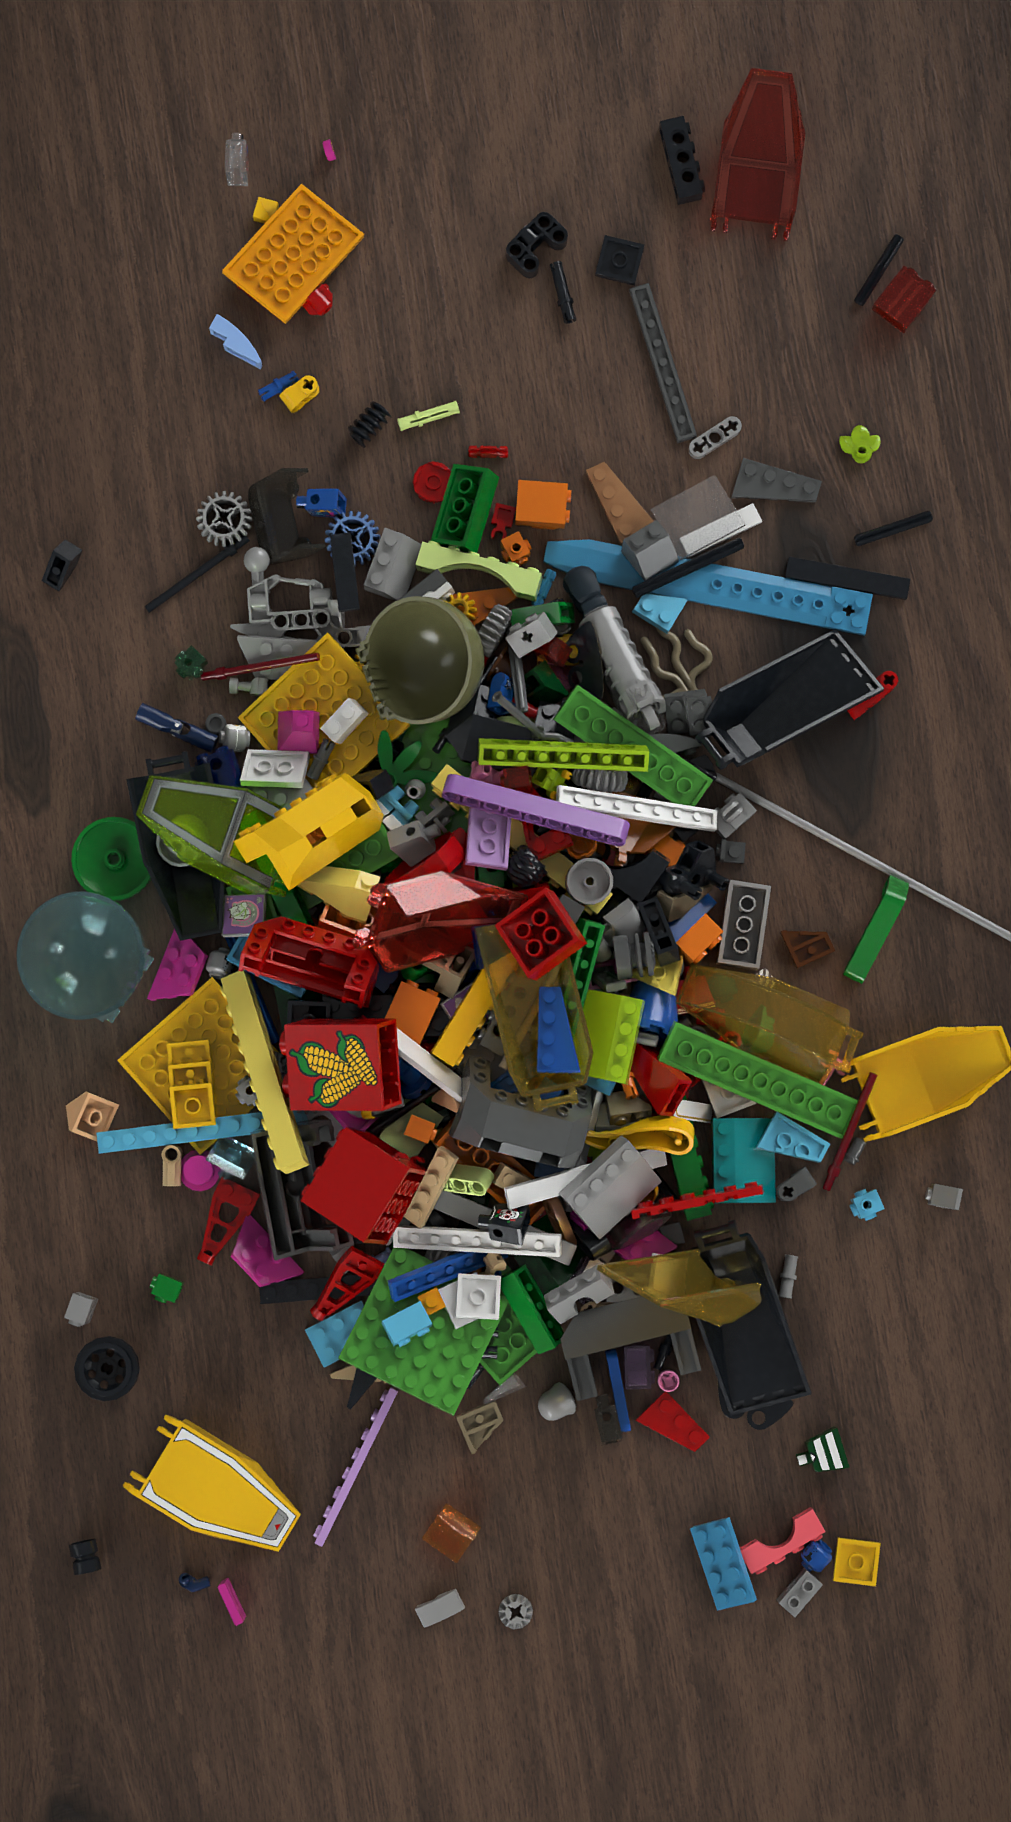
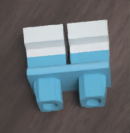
[376,785,419,831]

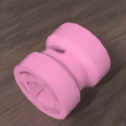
[657,1369,679,1392]

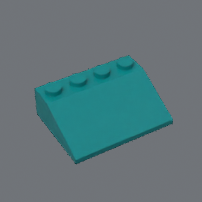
[711,1118,776,1203]

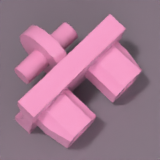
[469,761,509,787]

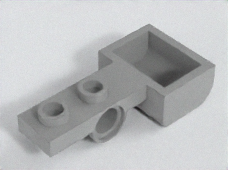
[596,898,647,962]

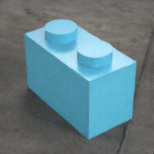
[382,1301,432,1347]

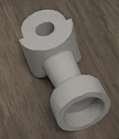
[229,677,269,697]

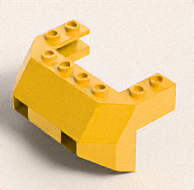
[233,772,384,890]

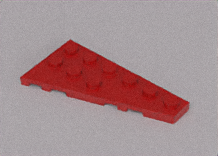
[631,1181,764,1219]

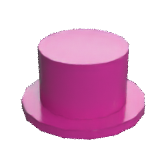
[181,1150,221,1191]

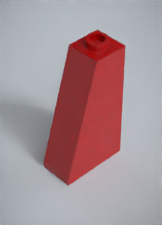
[631,1043,692,1116]

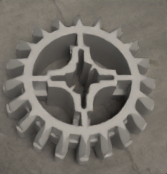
[196,491,252,547]
[478,604,512,658]
[571,769,628,793]

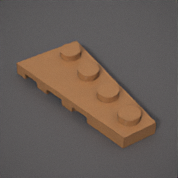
[586,462,654,545]

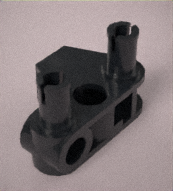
[659,840,729,900]

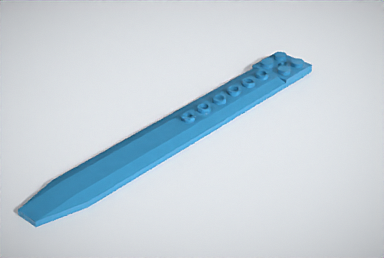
[543,539,873,636]

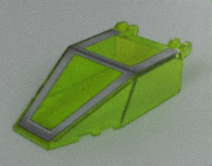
[136,775,287,897]

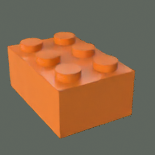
[676,913,724,966]

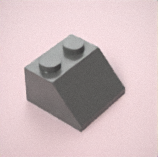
[621,520,679,581]

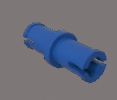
[257,371,299,402]

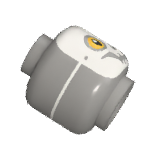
[219,724,250,752]

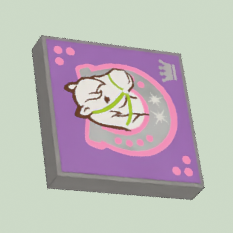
[222,894,267,937]

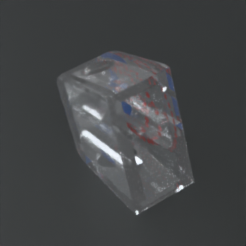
[225,133,249,186]

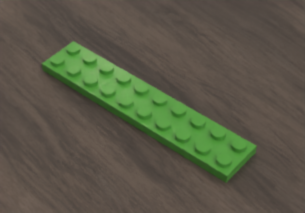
[657,1021,858,1139]

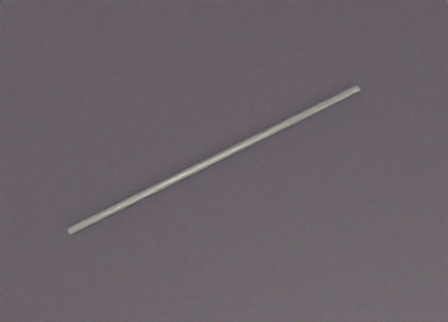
[715,773,1011,942]

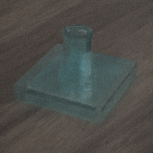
[206,1137,255,1180]

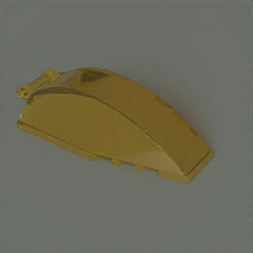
[676,964,864,1084]

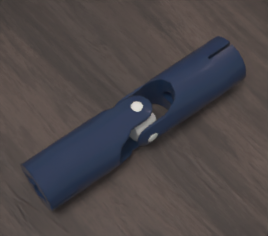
[135,703,219,753]

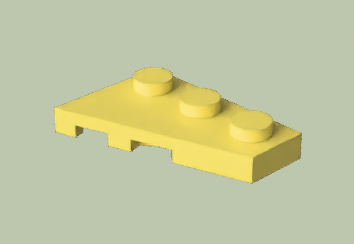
[632,955,684,996]

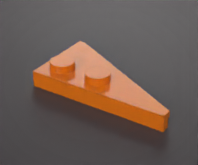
[450,587,519,626]

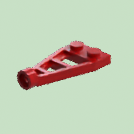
[512,775,574,861]
[197,1177,260,1266]
[310,1246,385,1321]

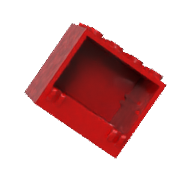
[300,1127,427,1245]

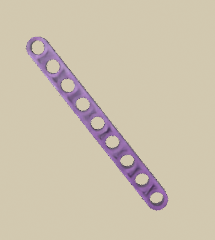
[442,774,630,846]

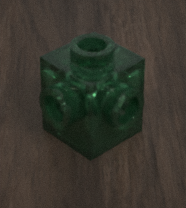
[174,645,208,680]

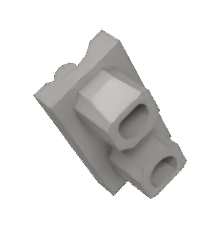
[414,798,455,834]

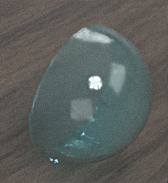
[17,892,154,1023]

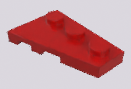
[635,1391,710,1452]

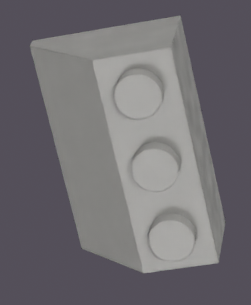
[364,528,422,601]

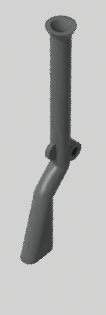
[492,691,576,742]

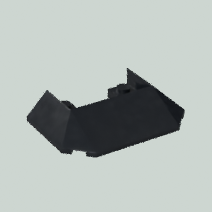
[445,682,575,779]

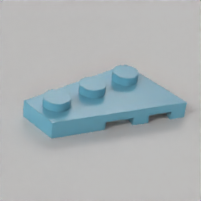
[756,1112,830,1163]

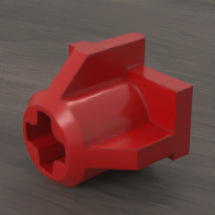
[303,284,333,316]

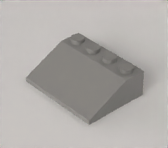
[558,1136,662,1239]

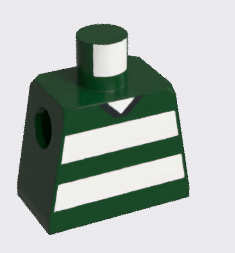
[796,1427,849,1472]

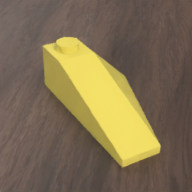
[297,866,380,924]

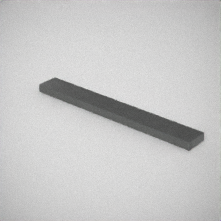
[629,283,697,443]

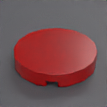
[413,461,451,503]

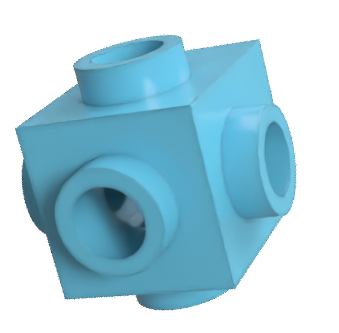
[849,1189,885,1221]

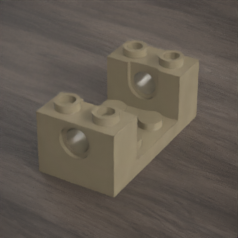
[378,912,478,999]

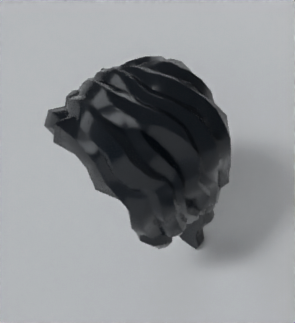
[506,845,548,888]

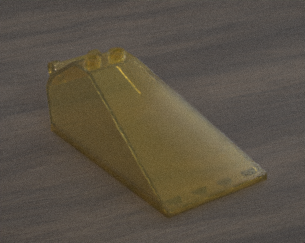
[475,924,594,1112]
[597,1249,762,1326]

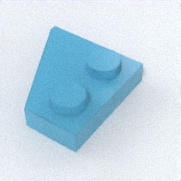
[632,594,688,634]

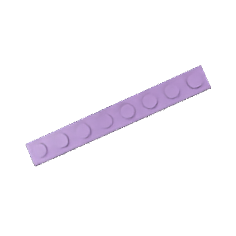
[313,1386,398,1547]

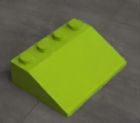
[574,989,645,1085]

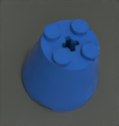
[629,980,678,1046]

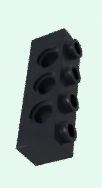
[659,116,705,205]

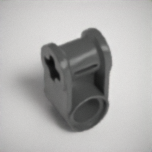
[776,1166,817,1202]

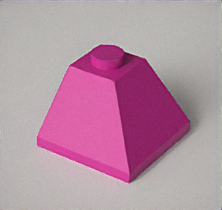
[277,710,320,754]

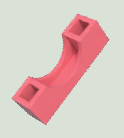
[740,1507,825,1575]

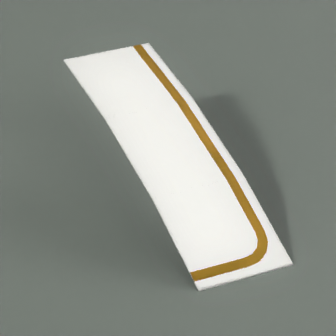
[674,1100,712,1124]

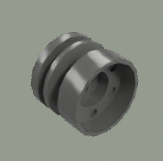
[613,932,656,980]

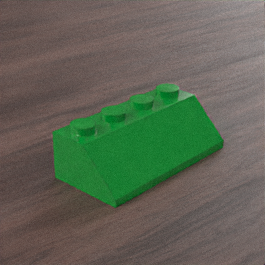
[431,464,499,553]

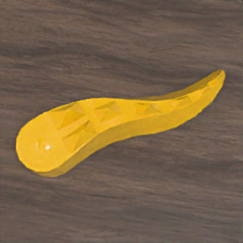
[585,1115,694,1155]

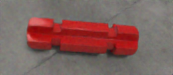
[468,446,508,458]

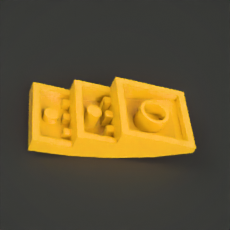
[167,1039,216,1129]

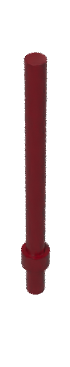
[201,652,320,681]
[822,1072,878,1191]

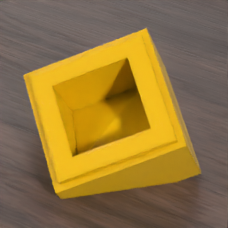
[253,197,279,224]

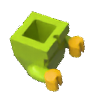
[530,767,572,801]

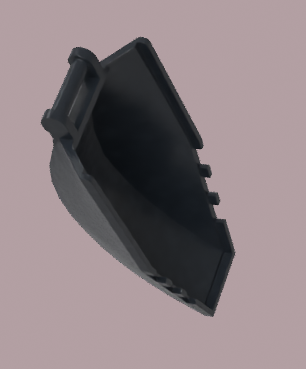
[126,751,225,941]

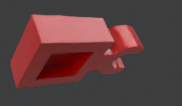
[491,503,516,539]

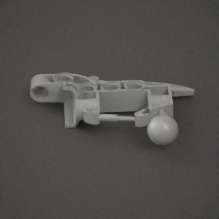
[230,547,371,647]

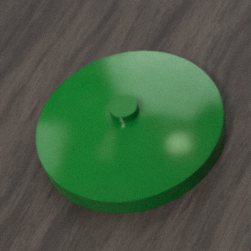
[71,817,151,901]

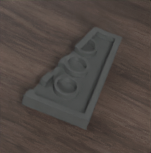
[731,458,822,502]

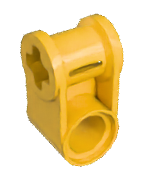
[279,375,319,413]

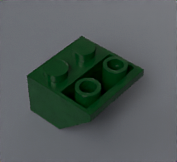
[513,660,569,708]

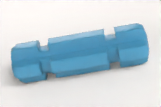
[531,569,556,606]

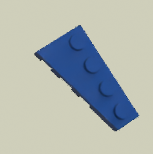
[537,987,581,1073]

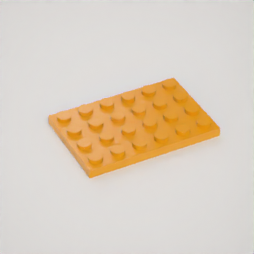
[222,184,364,324]

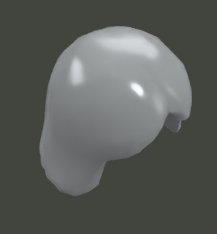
[538,1382,576,1421]

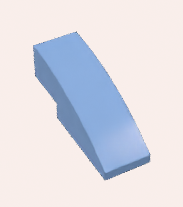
[209,314,263,369]

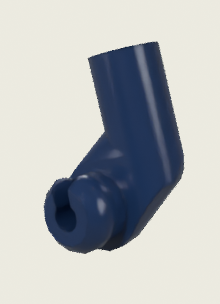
[179,1573,211,1592]

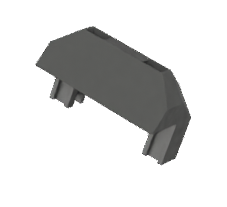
[449,1056,592,1168]
[250,1119,354,1261]
[561,1292,701,1401]

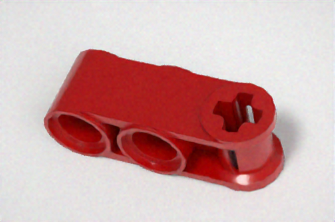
[847,671,898,720]

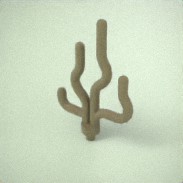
[640,626,713,698]

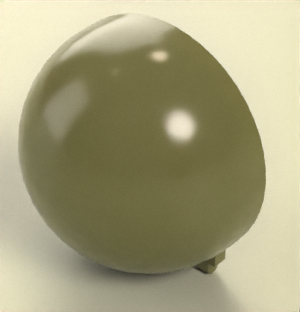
[356,596,484,724]

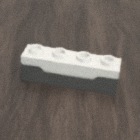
[373,569,455,621]

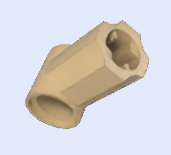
[162,1144,183,1186]

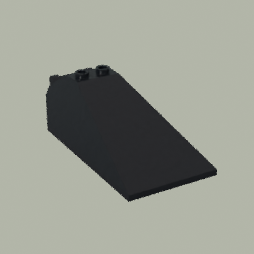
[695,629,884,770]
[684,1220,812,1416]

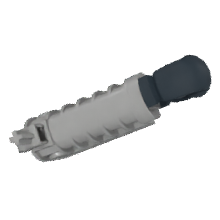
[563,566,666,731]

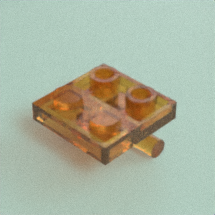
[422,1502,481,1563]

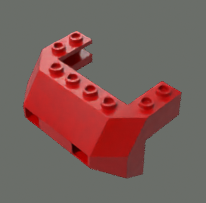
[238,916,379,1008]

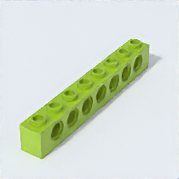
[477,738,649,772]

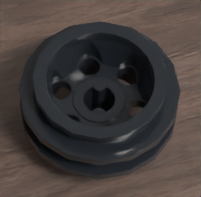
[74,1336,140,1401]

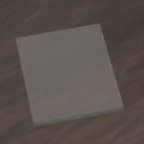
[650,475,745,560]

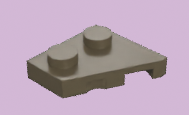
[456,1399,503,1454]

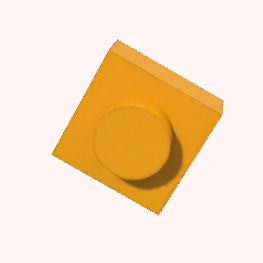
[417,1287,446,1316]

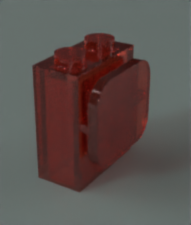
[872,266,936,334]

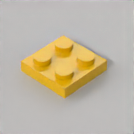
[833,1537,881,1586]

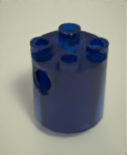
[194,746,248,806]

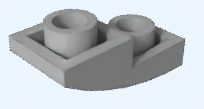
[415,1589,465,1628]

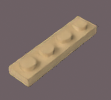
[404,1146,459,1229]

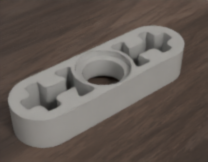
[688,416,742,459]

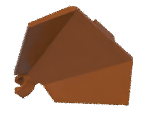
[591,789,677,868]

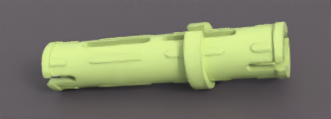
[397,401,460,431]

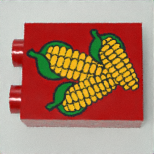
[279,1018,402,1111]

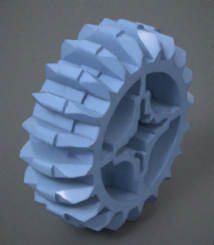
[325,511,381,567]

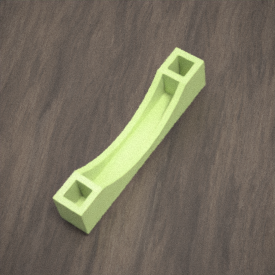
[416,541,543,602]

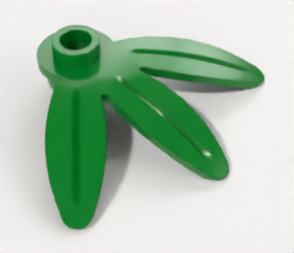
[377,730,438,787]

